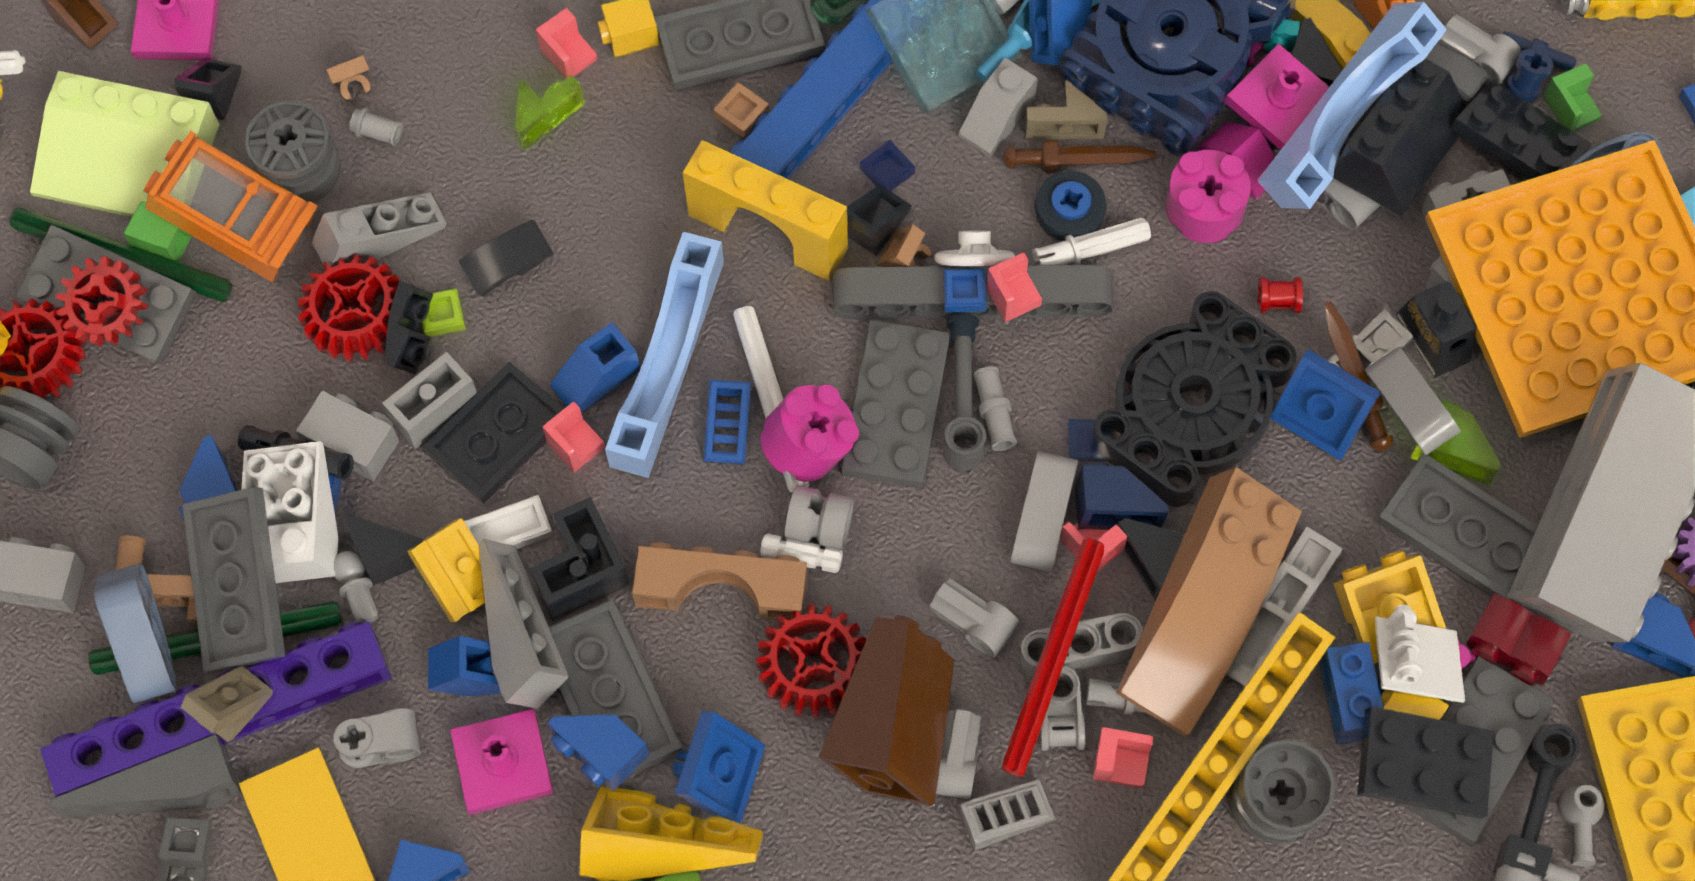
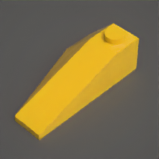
[579,786,763,881]

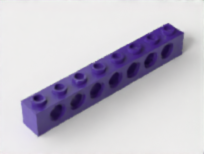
[40,621,392,797]

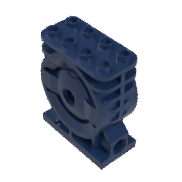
[1059,0,1296,156]

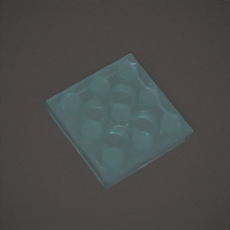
[865,0,1022,114]

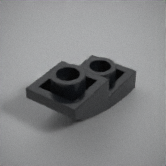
[458,220,554,296]
[386,281,434,374]

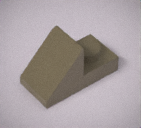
[1025,80,1107,140]
[181,666,273,742]

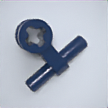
[1502,31,1576,102]

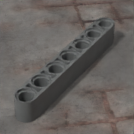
[833,265,1113,319]

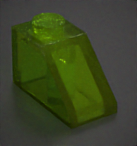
[1410,401,1501,485]

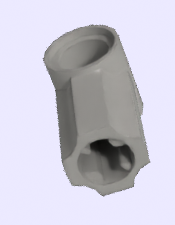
[1437,14,1522,85]
[929,578,1019,657]
[936,709,981,800]

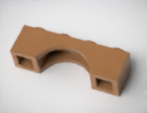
[632,543,808,621]

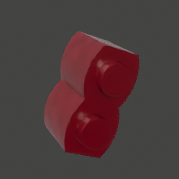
[1466,594,1571,686]

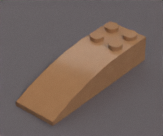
[1116,467,1302,736]

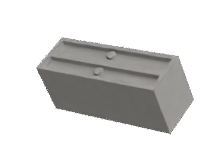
[1506,363,1695,642]

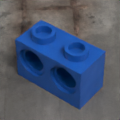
[1319,642,1383,745]

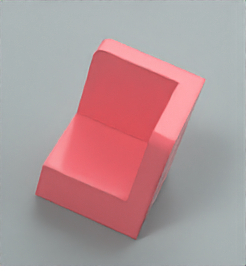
[535,8,597,80]
[986,253,1042,322]
[542,402,606,473]
[1060,522,1127,572]
[1093,727,1153,788]

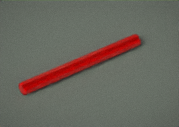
[1002,538,1104,777]

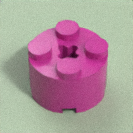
[1165,150,1251,243]
[760,384,859,482]

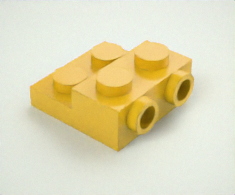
[1333,550,1446,664]

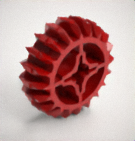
[297,254,401,362]
[0,298,86,400]
[756,603,867,719]

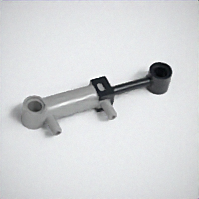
[1493,724,1580,881]

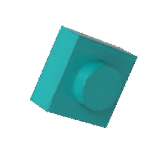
[1262,19,1300,52]

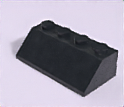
[1333,58,1466,217]

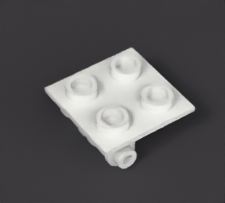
[1375,605,1465,703]

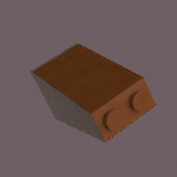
[819,615,955,806]

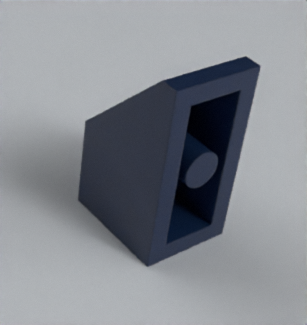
[1075,462,1169,530]

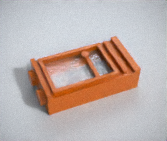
[144,131,318,283]

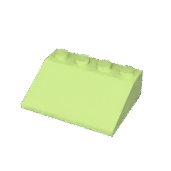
[30,71,219,217]

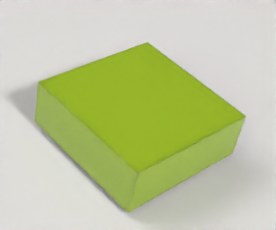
[422,288,466,337]

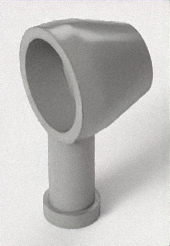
[1558,784,1604,867]

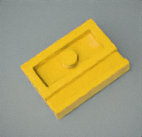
[407,518,485,622]

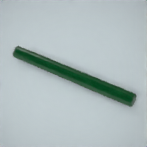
[9,207,232,302]
[88,601,342,675]

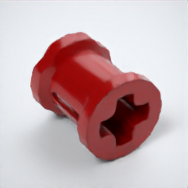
[1257,277,1303,313]

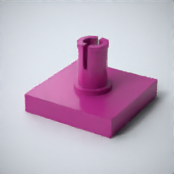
[131,0,219,60]
[1224,44,1329,150]
[450,709,554,815]

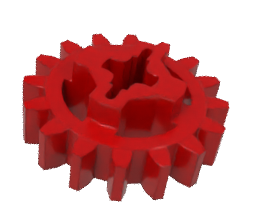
[56,256,148,347]

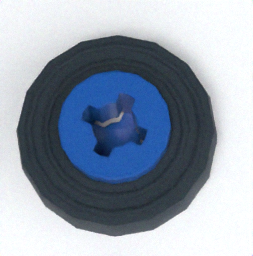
[1034,170,1107,241]

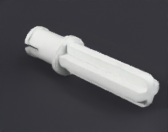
[1032,218,1151,265]

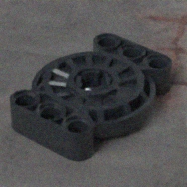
[1091,291,1297,507]

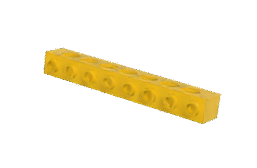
[1108,612,1335,881]

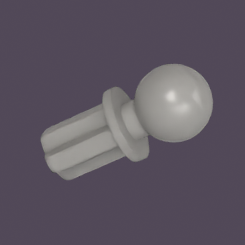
[334,551,378,624]

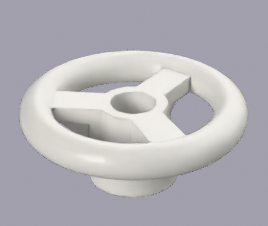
[934,230,1015,266]

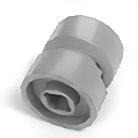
[785,485,854,550]

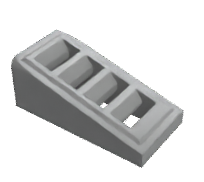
[959,779,1056,851]

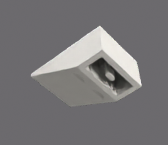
[241,441,338,583]

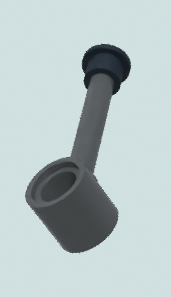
[943,314,986,471]

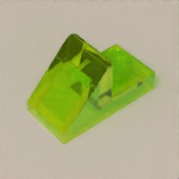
[515,75,585,151]

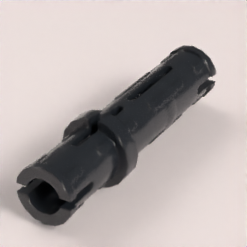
[237,425,354,480]

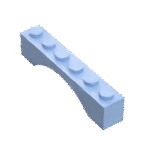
[1257,2,1447,209]
[605,232,724,478]

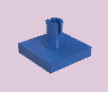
[1270,349,1381,461]
[673,711,766,824]

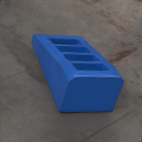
[703,379,751,465]

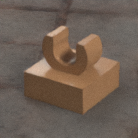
[325,55,370,100]
[713,82,769,139]
[877,225,932,267]

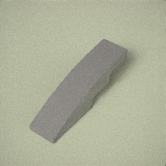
[1226,526,1343,686]

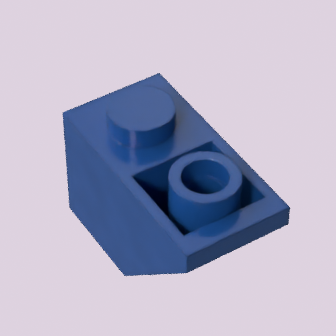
[550,322,640,413]
[547,715,649,792]

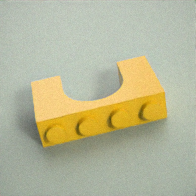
[683,140,848,281]

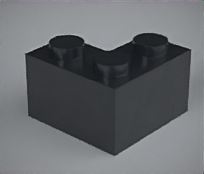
[530,497,630,620]

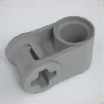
[1039,666,1085,751]
[333,709,421,768]

